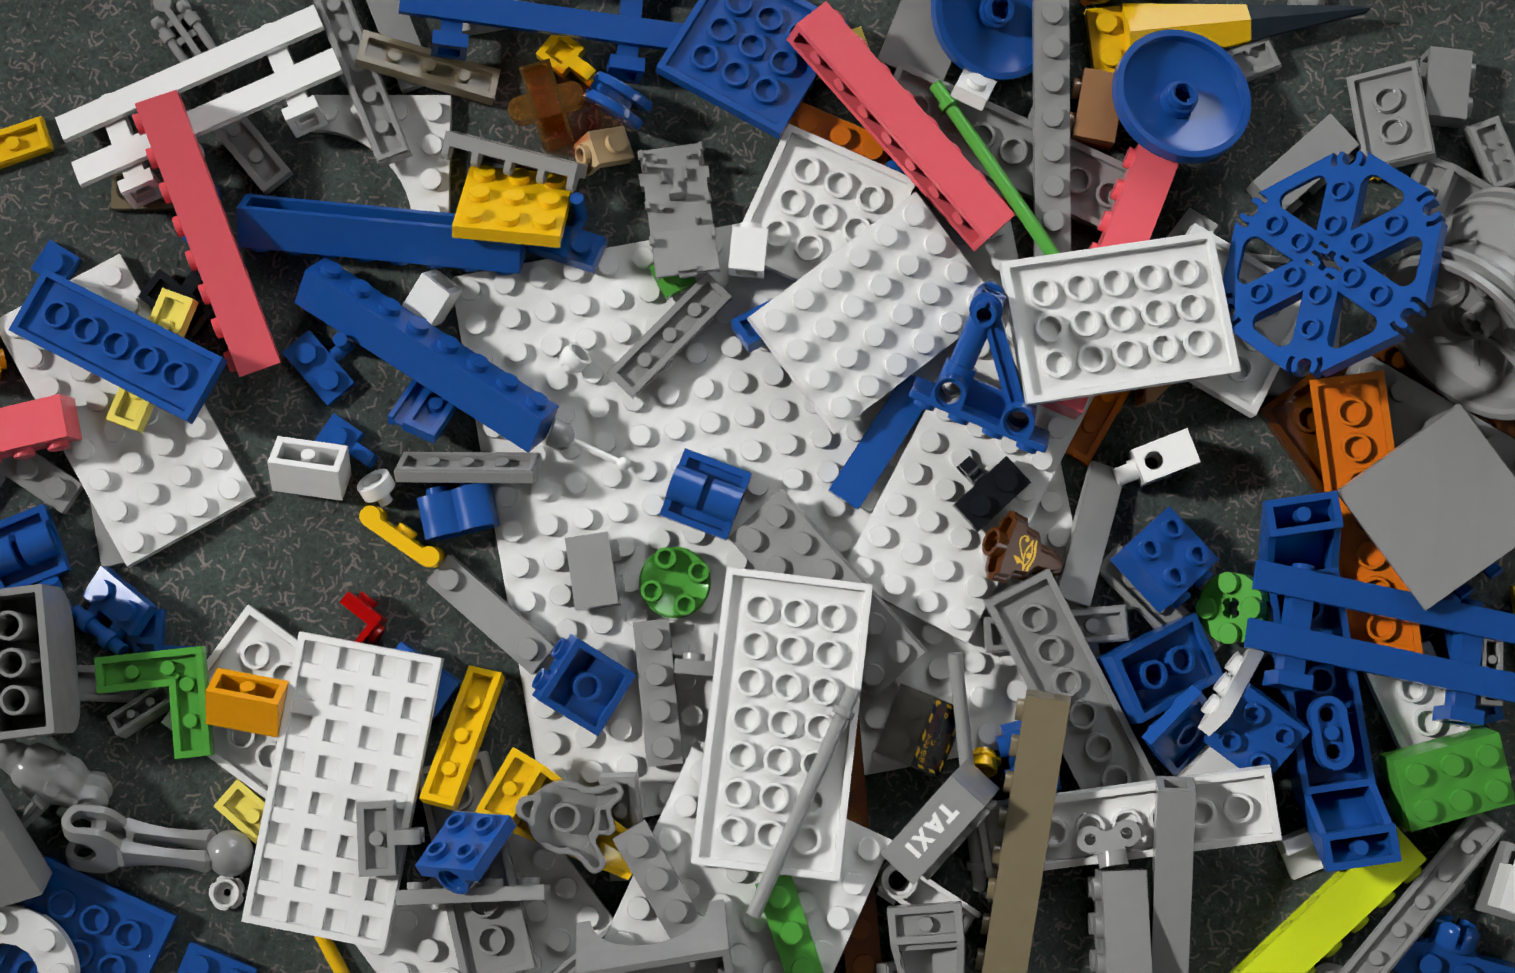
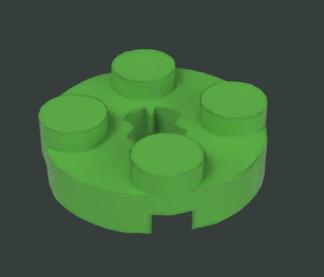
[1195,572,1270,644]

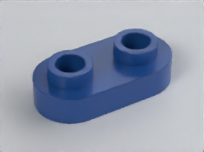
[1307,696,1354,770]

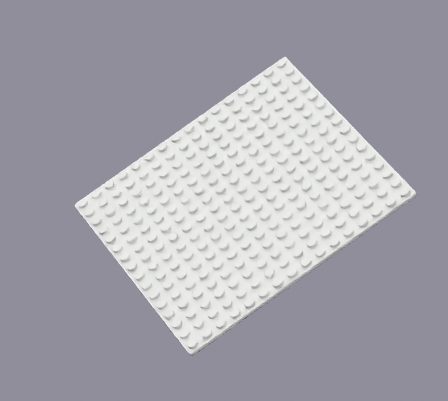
[452,180,1100,818]

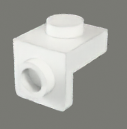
[950,69,997,111]

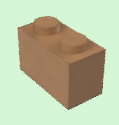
[1070,68,1119,151]

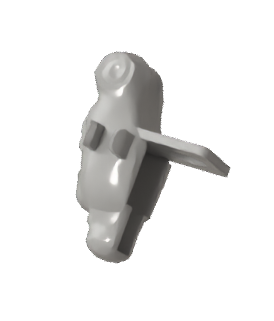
[0,740,113,829]

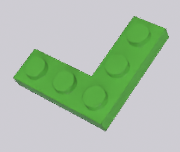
[94,646,215,759]

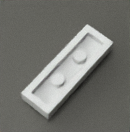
[1198,648,1264,736]

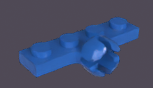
[1391,915,1515,973]

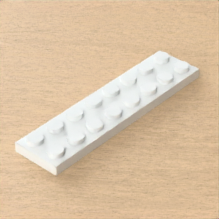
[978,764,1282,878]

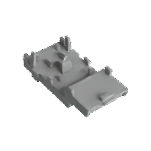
[637,141,720,280]

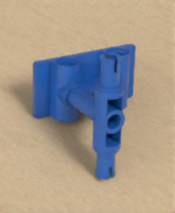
[909,281,1050,454]

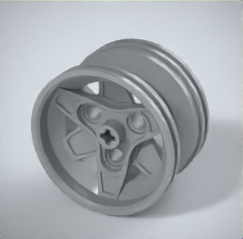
[1384,187,1515,420]

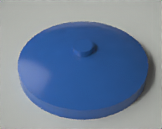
[931,0,1033,81]
[1112,29,1251,164]

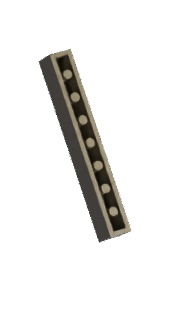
[975,689,1071,973]

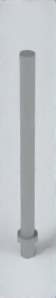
[947,652,987,891]
[746,686,861,919]

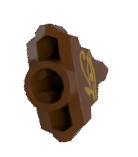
[982,510,1064,584]

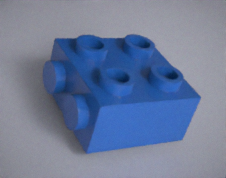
[1110,506,1219,613]

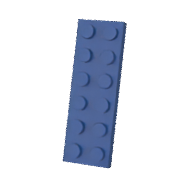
[8,268,228,424]

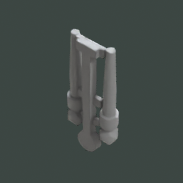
[150,0,217,88]

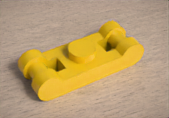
[359,506,446,568]

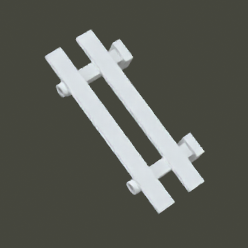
[55,5,343,209]

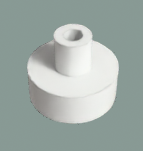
[357,469,395,507]

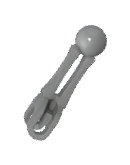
[61,804,254,877]

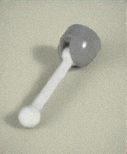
[545,419,630,471]

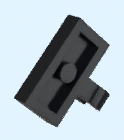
[137,269,216,341]
[952,456,1031,532]

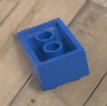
[1095,612,1223,724]

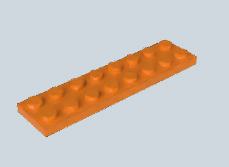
[1309,370,1423,654]

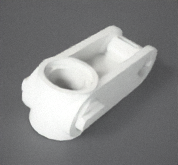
[875,862,982,933]

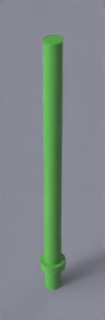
[929,80,1060,255]

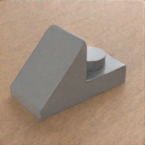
[674,632,718,677]

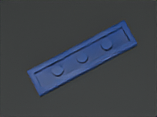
[828,375,924,510]

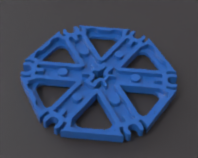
[1223,151,1448,378]

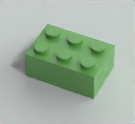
[1378,726,1515,832]

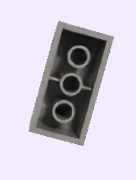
[0,584,80,742]

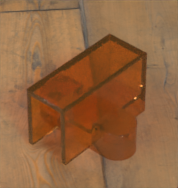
[508,59,585,152]

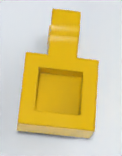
[535,35,597,88]

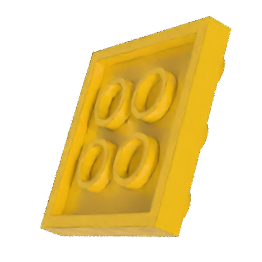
[452,165,573,248]

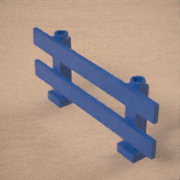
[399,0,683,84]
[1244,560,1515,727]

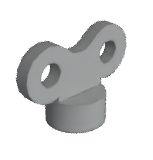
[1076,819,1141,870]

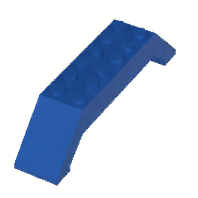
[1258,491,1402,872]

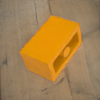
[205,667,289,737]

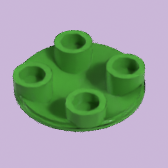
[639,547,711,618]

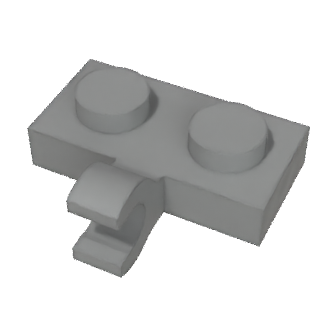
[356,799,425,877]

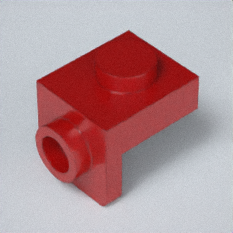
[339,591,388,645]

